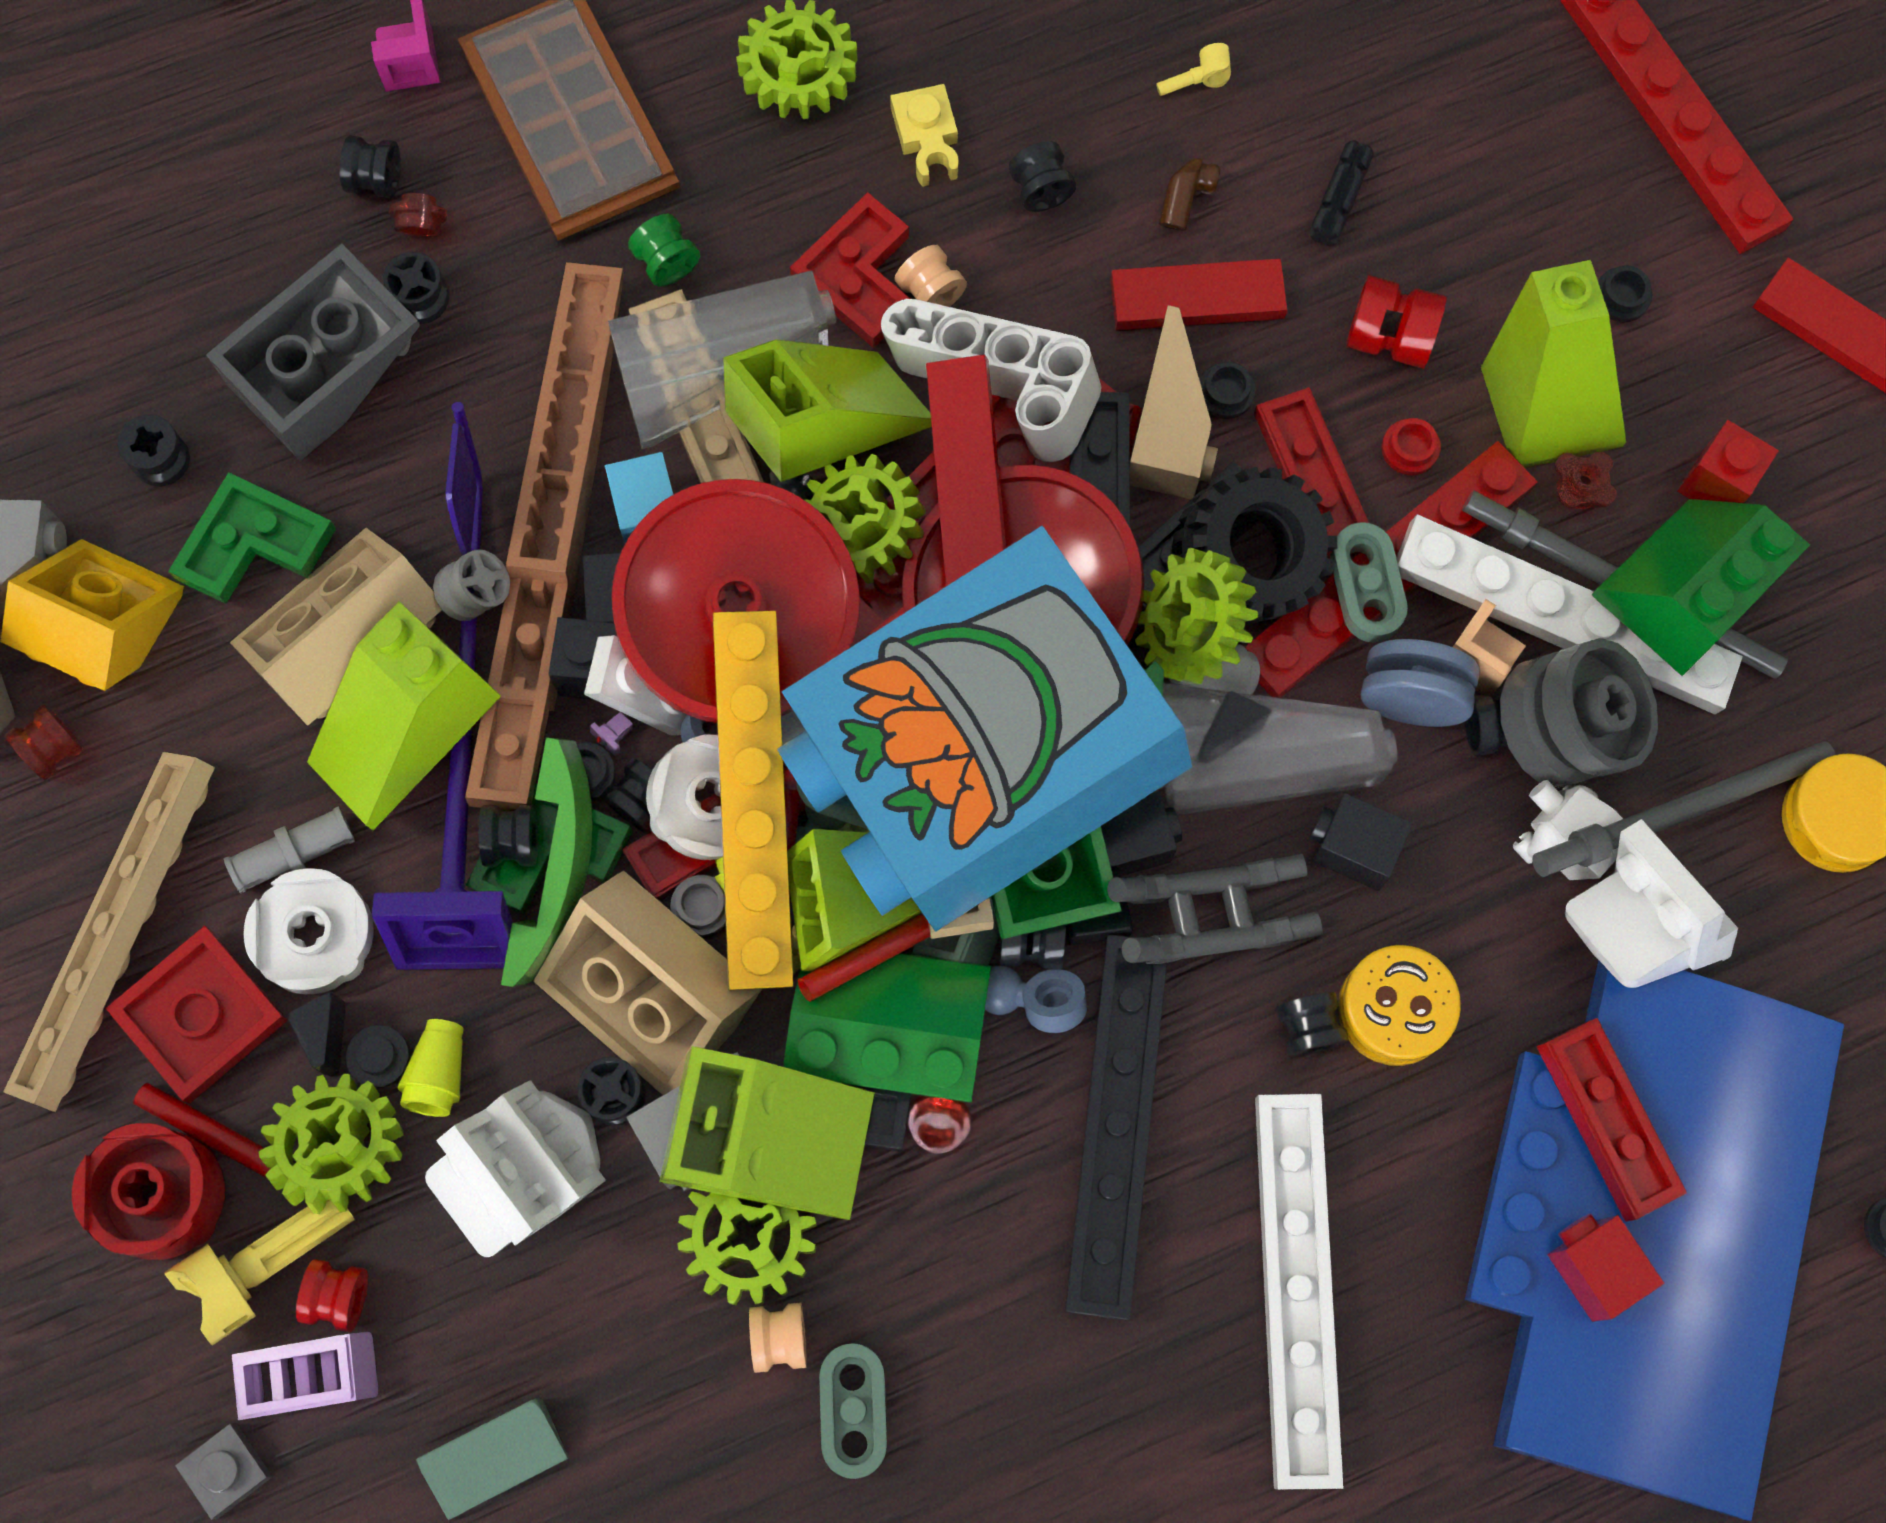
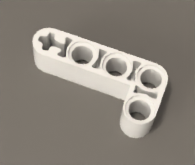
[881,299,1102,462]

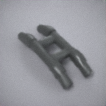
[1107,853,1323,964]

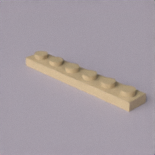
[3,752,215,1112]

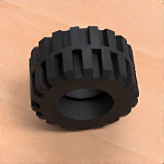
[1173,467,1337,625]

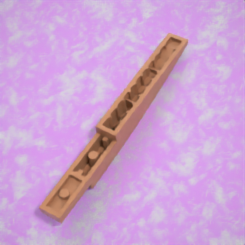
[465,262,624,811]

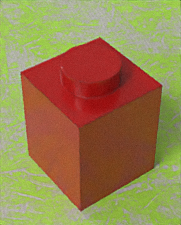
[1677,420,1779,503]
[1547,1213,1665,1322]

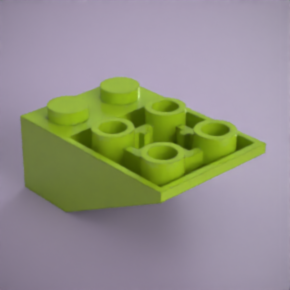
[723,339,932,482]
[659,1046,874,1220]

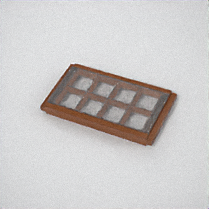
[457,0,680,241]

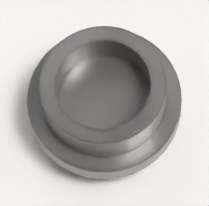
[670,875,726,937]

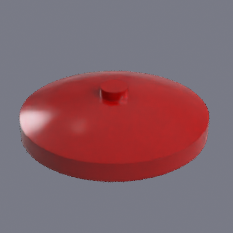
[902,465,1145,645]
[612,479,860,723]

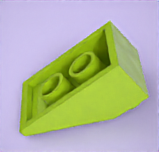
[307,601,501,831]

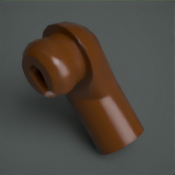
[1159,158,1221,231]

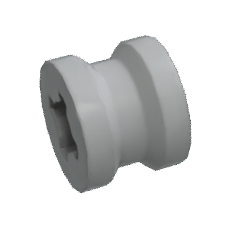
[433,550,510,621]

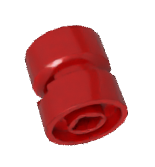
[1346,275,1447,369]

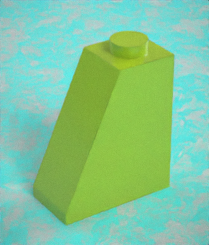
[787,829,922,971]

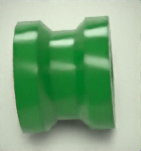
[628,214,700,287]

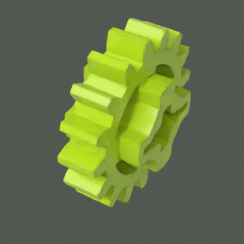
[736,0,858,119]
[805,454,926,584]
[1135,548,1258,685]
[259,1074,404,1214]
[677,1191,817,1305]

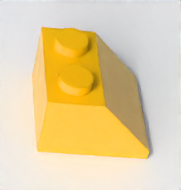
[0,539,184,691]

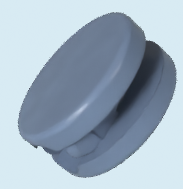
[1361,639,1480,727]

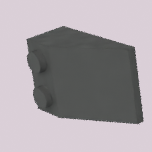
[206,243,420,461]

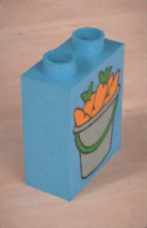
[777,526,1193,932]

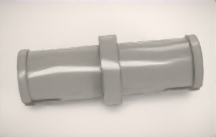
[224,806,355,894]

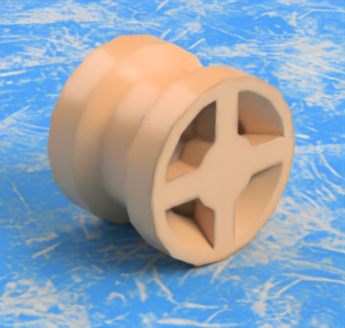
[895,245,967,307]
[749,1303,807,1373]

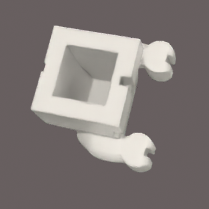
[1513,780,1623,880]

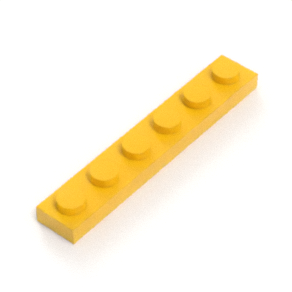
[713,611,793,990]

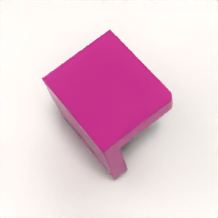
[371,0,441,92]

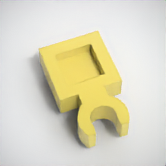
[890,84,958,187]

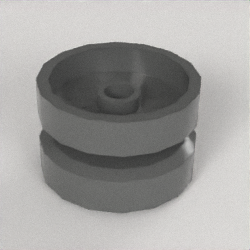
[1500,638,1658,788]

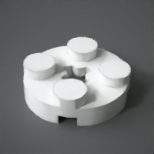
[646,734,723,860]
[244,868,374,994]

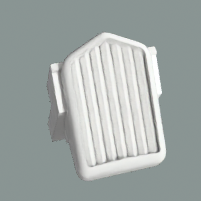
[1565,819,1738,988]
[425,1080,606,1257]

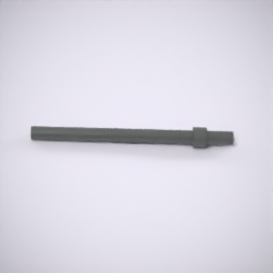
[1462,490,1788,679]
[1532,741,1835,877]

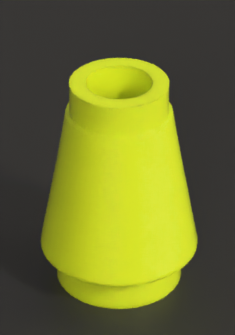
[397,1019,464,1117]

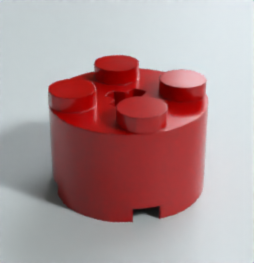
[72,1123,225,1260]

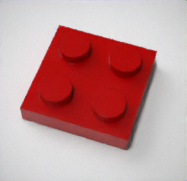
[105,925,288,1104]

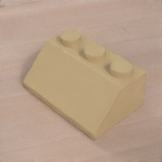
[230,528,442,726]
[534,870,762,1095]

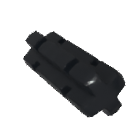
[1309,140,1374,246]

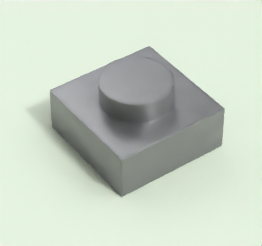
[175,1424,273,1520]

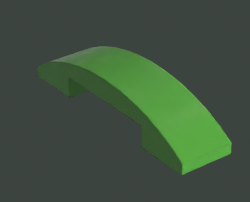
[501,737,592,987]

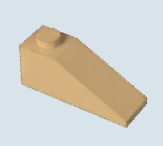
[1129,305,1218,499]

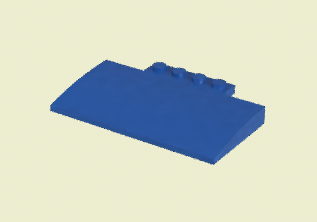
[1464,960,1844,1521]

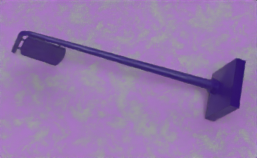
[372,402,513,970]

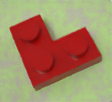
[790,192,911,348]

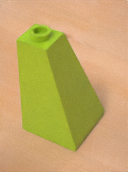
[1481,260,1626,468]

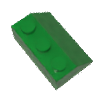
[1592,499,1810,676]
[783,952,991,1103]

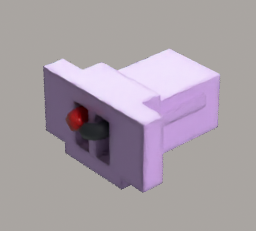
[590,712,633,756]

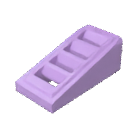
[232,1332,378,1420]

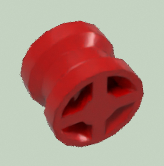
[296,1259,368,1332]

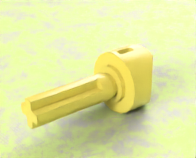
[164,1200,355,1346]

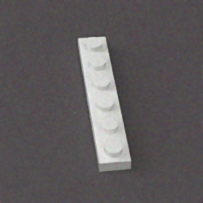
[1396,514,1743,714]
[1255,1094,1343,1490]

